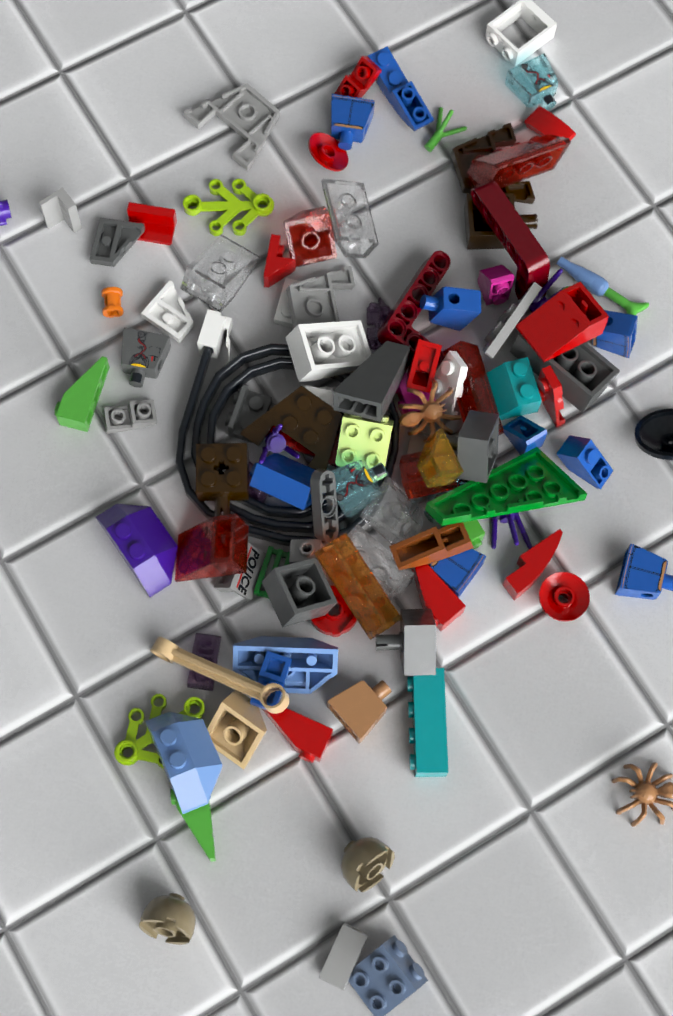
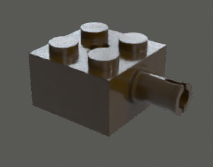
[464,193,538,250]
[196,443,249,522]

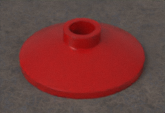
[308,133,349,171]
[539,572,590,622]

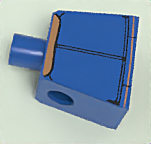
[331,94,375,150]
[592,310,638,358]
[615,543,673,600]
[430,549,486,598]

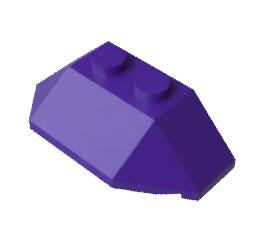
[96,504,178,597]

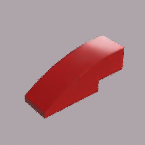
[502,529,563,601]

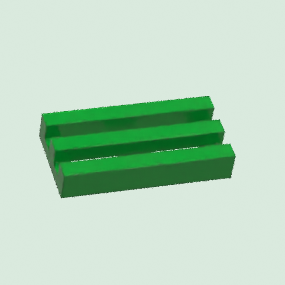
[254,546,290,599]

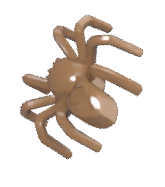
[399,379,462,443]
[612,762,673,827]

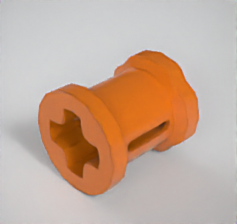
[101,287,124,318]

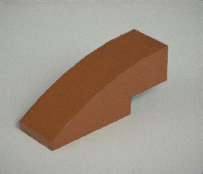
[389,522,474,570]

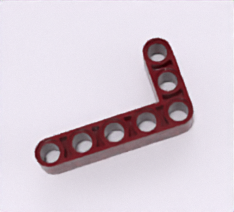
[471,180,550,300]
[377,251,451,370]

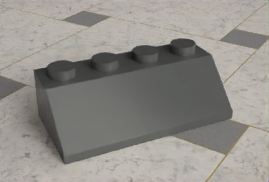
[510,333,620,413]

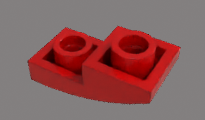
[334,56,382,98]
[524,106,576,151]

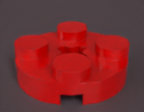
[311,584,359,637]

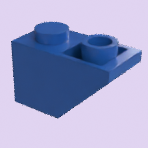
[556,435,614,489]

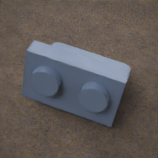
[349,935,428,1016]

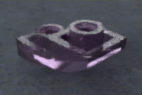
[187,633,221,691]

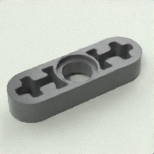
[310,469,339,542]

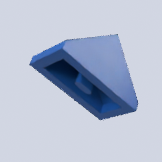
[501,415,548,455]

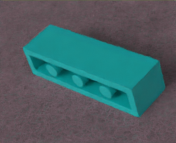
[407,668,448,777]

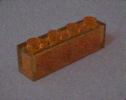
[314,533,400,640]

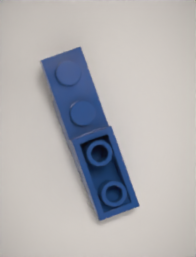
[368,46,434,131]

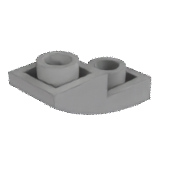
[103,400,157,434]
[319,923,368,990]

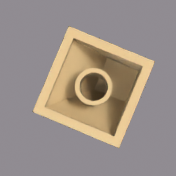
[207,690,267,770]

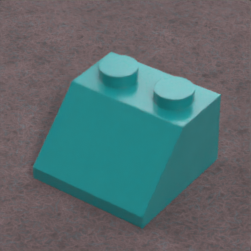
[478,357,542,421]

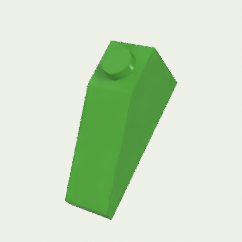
[54,356,110,432]
[170,789,216,862]

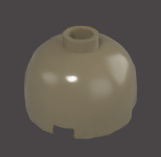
[341,837,395,892]
[139,893,196,945]

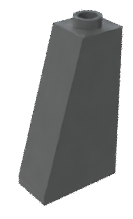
[333,341,410,422]

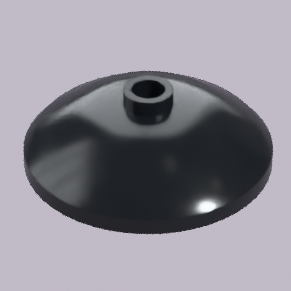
[634,408,673,461]

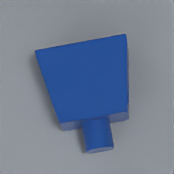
[420,287,481,331]

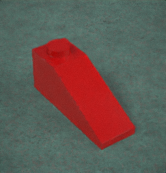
[411,564,466,631]
[261,708,333,763]

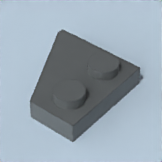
[90,218,145,267]

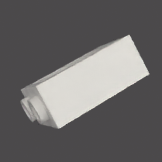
[485,0,557,66]

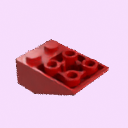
[516,281,609,363]

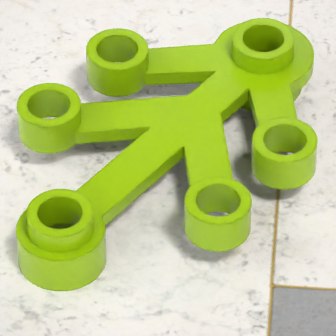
[183,179,274,236]
[114,694,205,769]

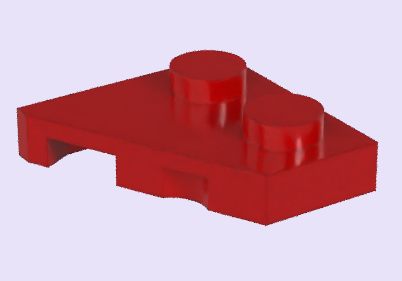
[537,365,565,427]

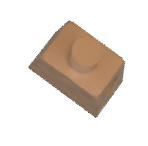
[327,680,392,744]

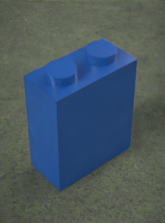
[250,453,315,510]

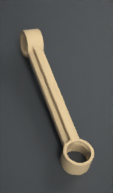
[150,637,289,714]

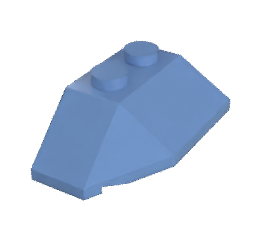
[233,636,338,694]
[145,712,223,814]

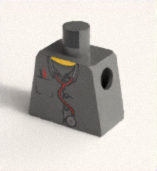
[121,327,171,388]

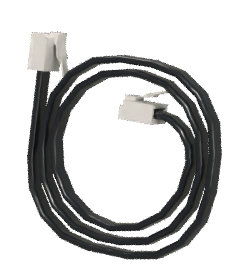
[176,309,400,546]

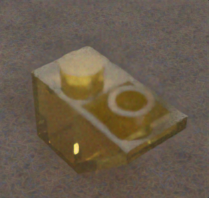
[417,429,464,488]

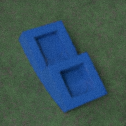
[250,651,292,710]

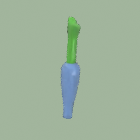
[556,256,649,315]

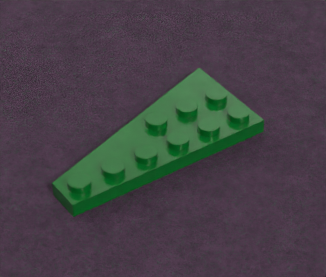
[425,447,587,526]

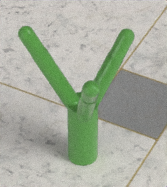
[424,107,467,152]

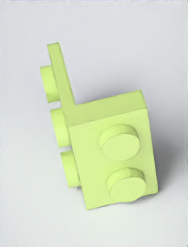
[335,413,394,473]

